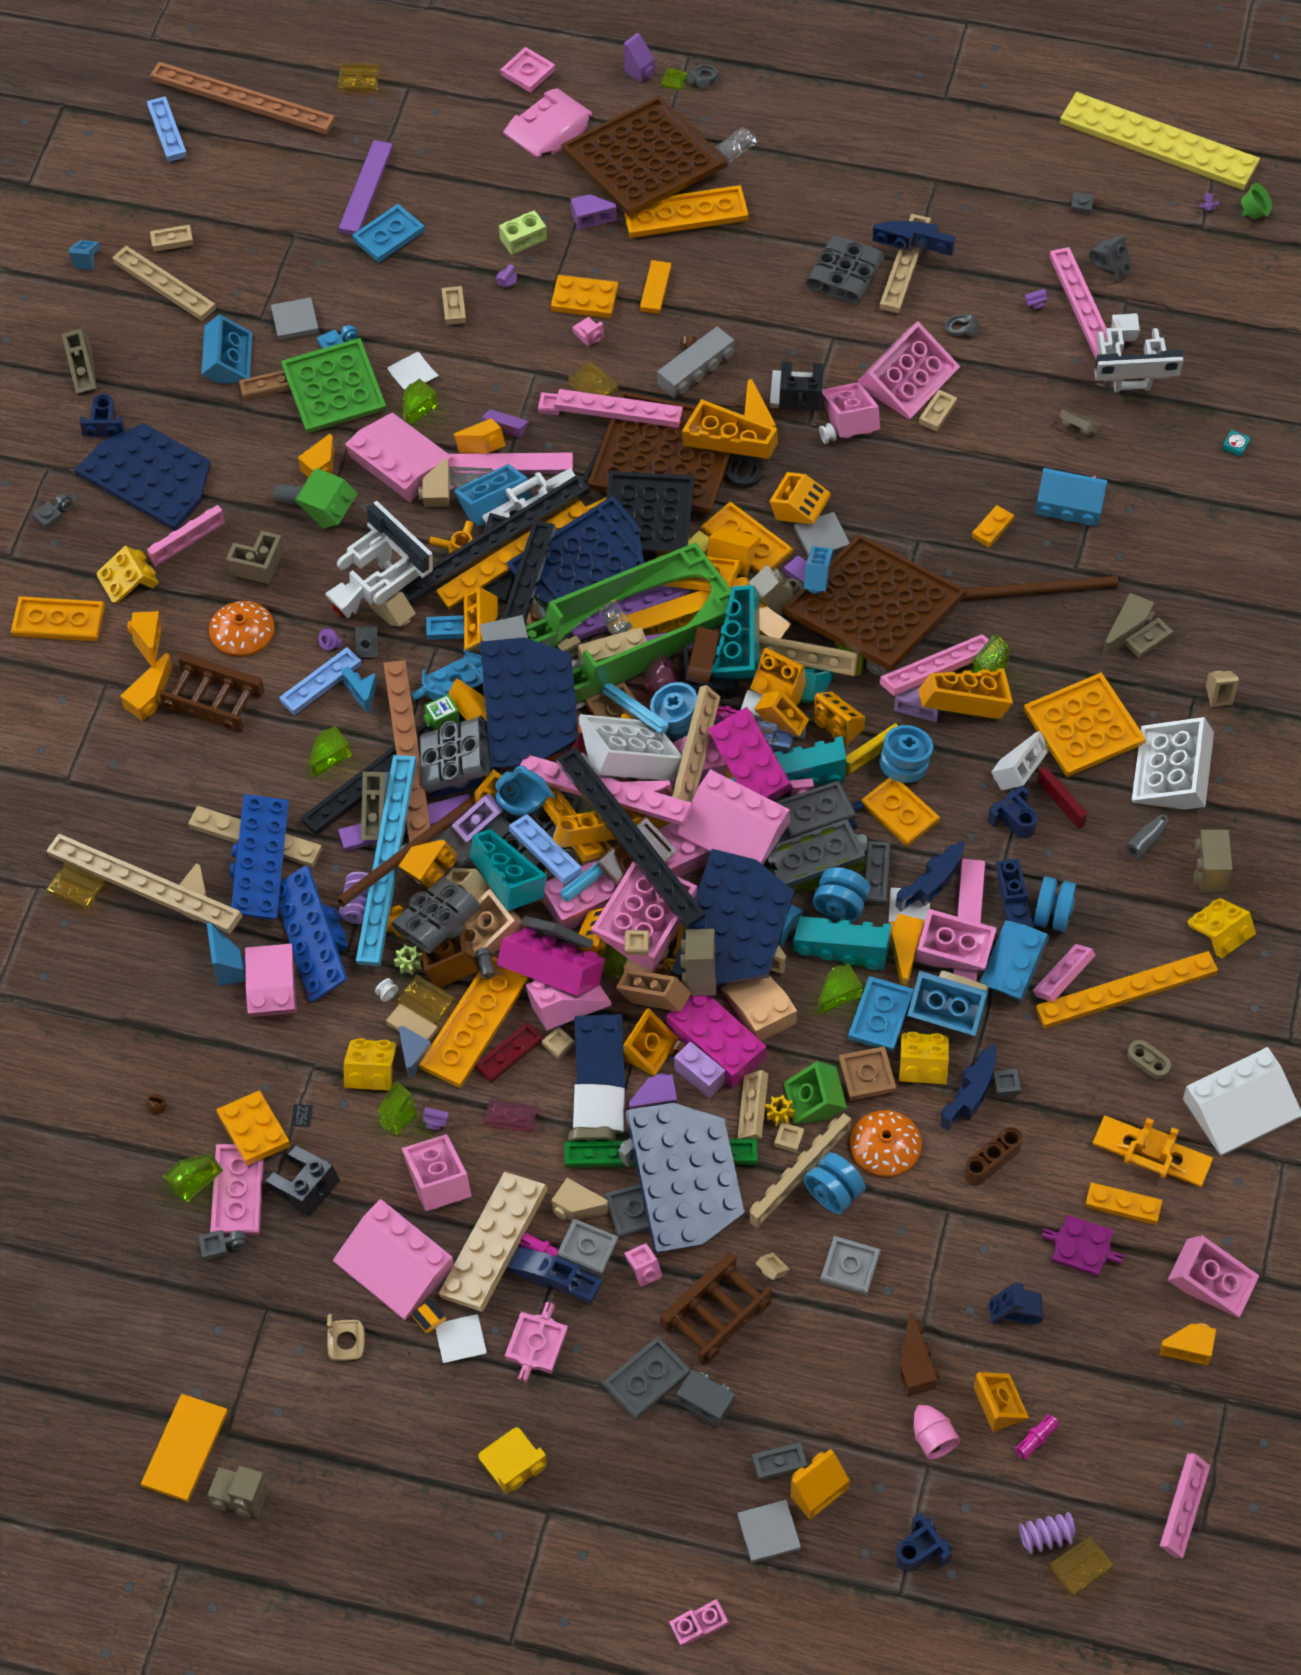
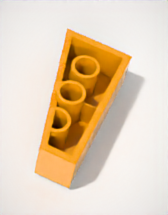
[682,399,778,459]
[918,668,1013,719]

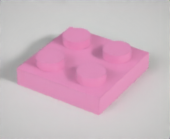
[500,47,556,93]

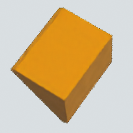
[707,527,761,577]
[623,1009,679,1075]
[974,1372,1029,1432]

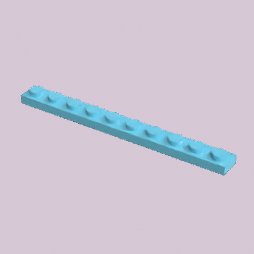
[356,755,417,966]

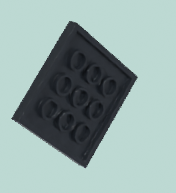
[606,471,695,555]

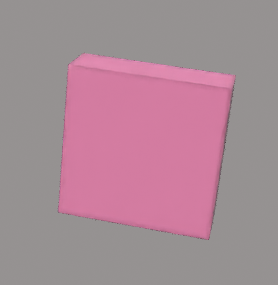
[538,392,560,416]

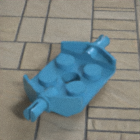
[410,650,484,702]

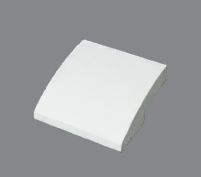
[573,1084,625,1133]

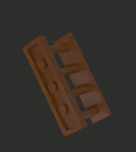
[159,652,264,732]
[660,1251,772,1365]

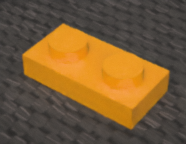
[972,505,1014,548]

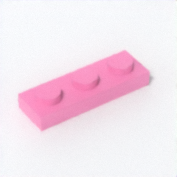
[1033,944,1096,1002]

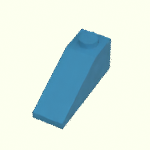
[804,546,833,593]

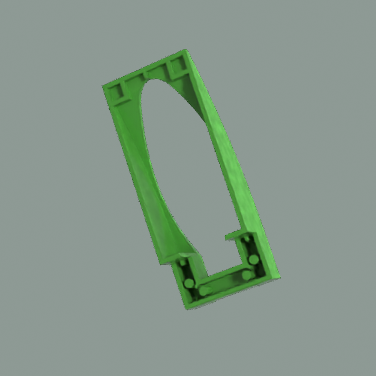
[525,542,731,703]

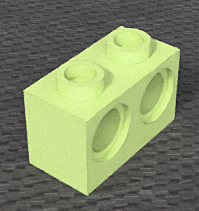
[499,210,547,255]

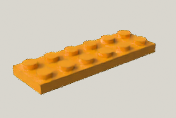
[623,185,749,238]
[419,956,531,1089]

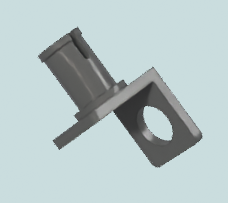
[355,625,379,658]

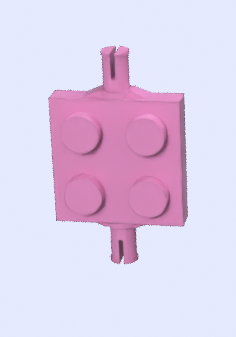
[505,1302,568,1383]

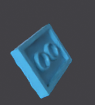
[352,204,425,263]
[848,976,914,1053]

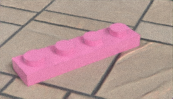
[147,505,225,567]
[1160,1454,1210,1558]

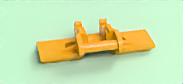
[1092,1115,1213,1187]

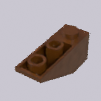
[899,1312,940,1397]

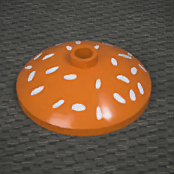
[209,601,275,657]
[850,1110,922,1177]

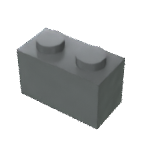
[676,1370,735,1427]

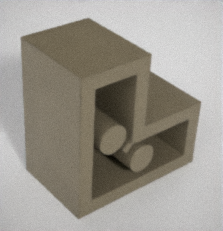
[226,531,284,584]
[748,565,796,617]
[1194,830,1232,893]
[681,929,716,996]
[208,1465,269,1518]

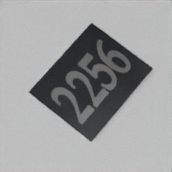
[291,1104,313,1127]

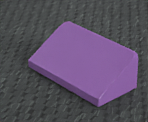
[481,409,529,438]

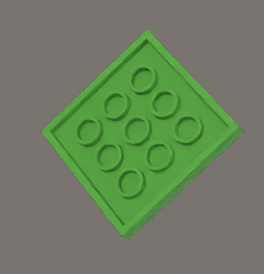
[281,338,386,434]

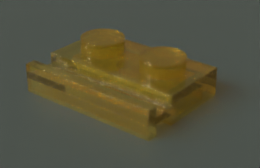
[338,63,380,90]
[568,361,619,396]
[48,863,105,910]
[397,975,455,1026]
[1049,1536,1114,1597]

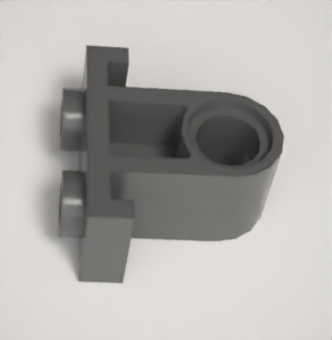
[1089,234,1133,281]

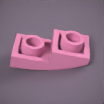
[669,1599,730,1646]

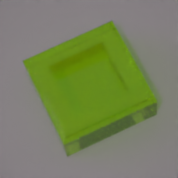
[662,68,686,90]

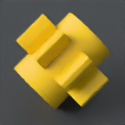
[765,1095,794,1126]

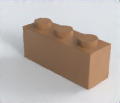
[616,969,691,1012]

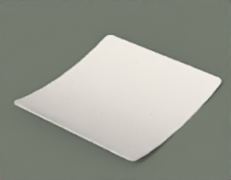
[387,352,438,392]
[435,1314,487,1363]

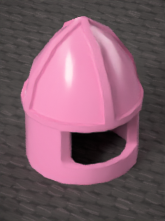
[913,1405,960,1460]

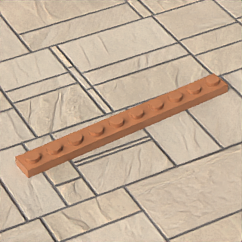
[150,62,335,135]
[383,660,432,843]

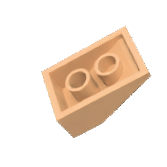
[465,889,527,963]
[721,976,797,1041]

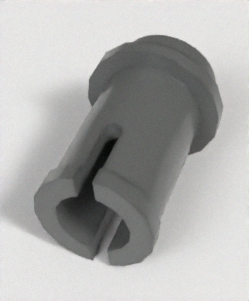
[474,948,496,979]

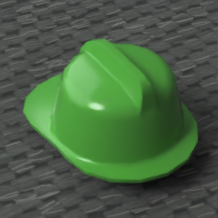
[1241,182,1272,220]

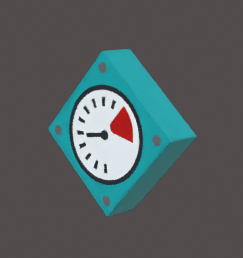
[1222,430,1251,457]

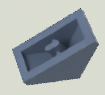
[399,1026,431,1078]

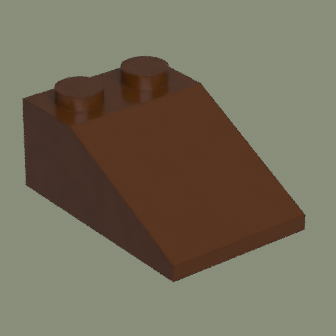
[421,923,479,989]

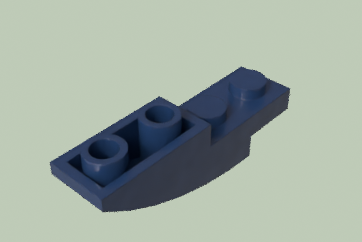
[872,221,956,256]
[895,841,965,912]
[996,858,1034,928]
[940,1044,996,1131]
[505,1247,602,1304]

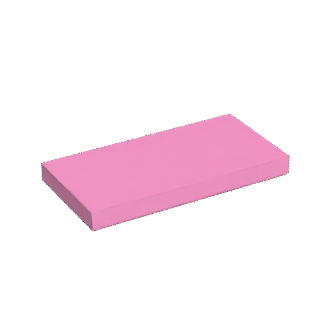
[210,1144,264,1236]

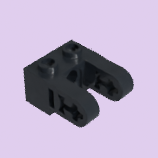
[779,361,824,411]
[678,648,739,699]
[262,1144,340,1216]

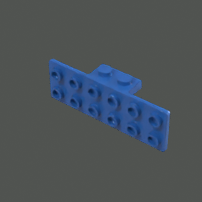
[229,794,289,920]
[278,865,348,1002]

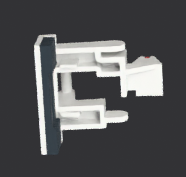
[1094,314,1183,392]
[325,501,433,618]

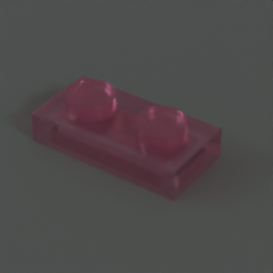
[485,1099,537,1132]

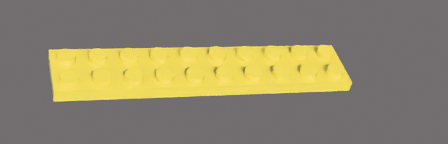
[1060,92,1260,190]

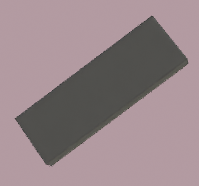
[864,841,890,906]

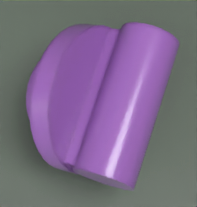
[1199,193,1219,211]
[497,264,517,287]
[1024,289,1048,310]
[318,628,343,650]
[422,1107,449,1130]

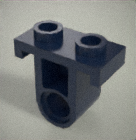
[79,393,125,437]
[988,786,1038,838]
[988,1282,1043,1325]
[895,1513,952,1572]

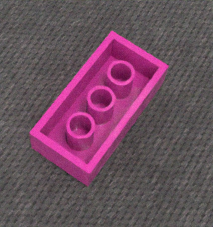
[708,707,794,801]
[497,928,605,996]
[666,995,766,1089]

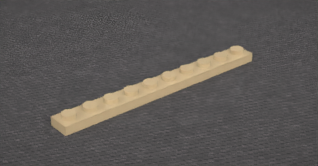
[46,834,243,934]

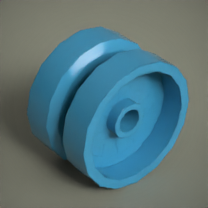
[650,682,697,740]
[879,725,933,783]
[813,867,870,923]
[1033,876,1076,933]
[804,1152,866,1215]

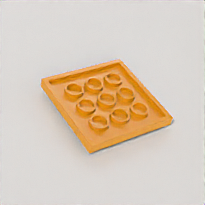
[1023,672,1146,777]

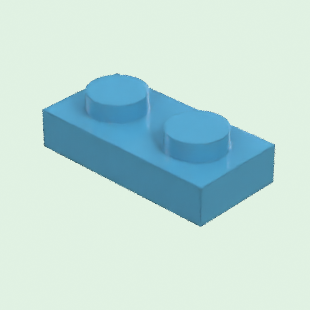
[426,616,464,640]

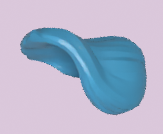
[495,766,555,816]

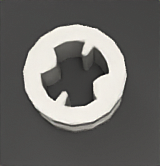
[819,423,836,444]
[375,978,398,1002]

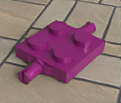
[1041,1215,1124,1277]

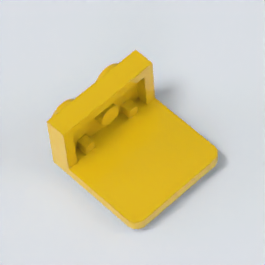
[97,545,159,604]
[1187,898,1256,959]
[899,1032,949,1084]
[344,1038,397,1090]
[479,1428,547,1495]

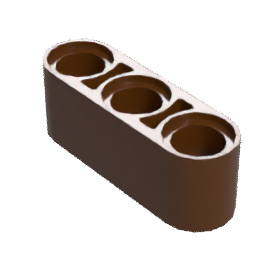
[686,626,719,685]
[964,1127,1023,1186]

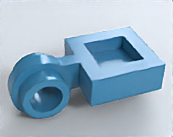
[317,325,358,349]

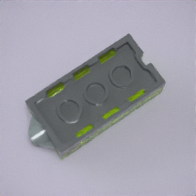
[763,819,867,894]

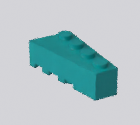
[711,585,760,679]
[775,736,846,787]
[470,829,547,911]
[793,916,892,970]

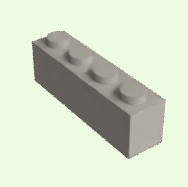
[657,326,734,399]

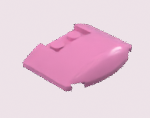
[503,89,592,158]

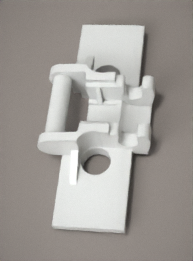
[482,468,575,522]

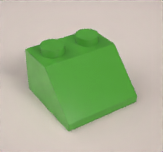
[295,468,358,528]
[783,1061,847,1125]

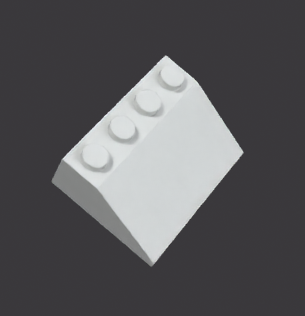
[579,714,682,781]
[1132,717,1214,810]
[1183,1047,1301,1156]

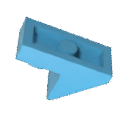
[69,240,100,270]
[341,666,377,713]

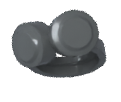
[687,64,718,90]
[945,313,978,337]

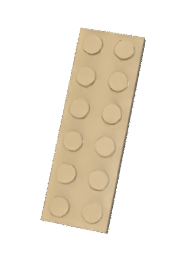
[438,1172,548,1312]

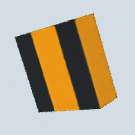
[411,1299,447,1334]

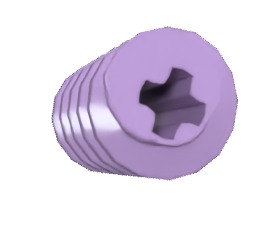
[339,872,369,924]
[1018,1512,1075,1554]

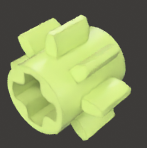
[394,945,423,975]

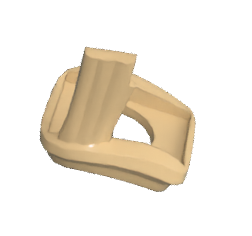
[327,1314,365,1361]

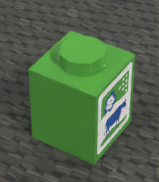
[423,694,460,730]

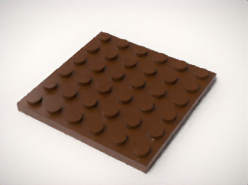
[561,96,728,216]
[588,391,732,514]
[783,534,966,671]

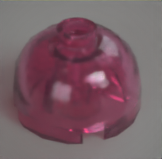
[643,654,679,694]

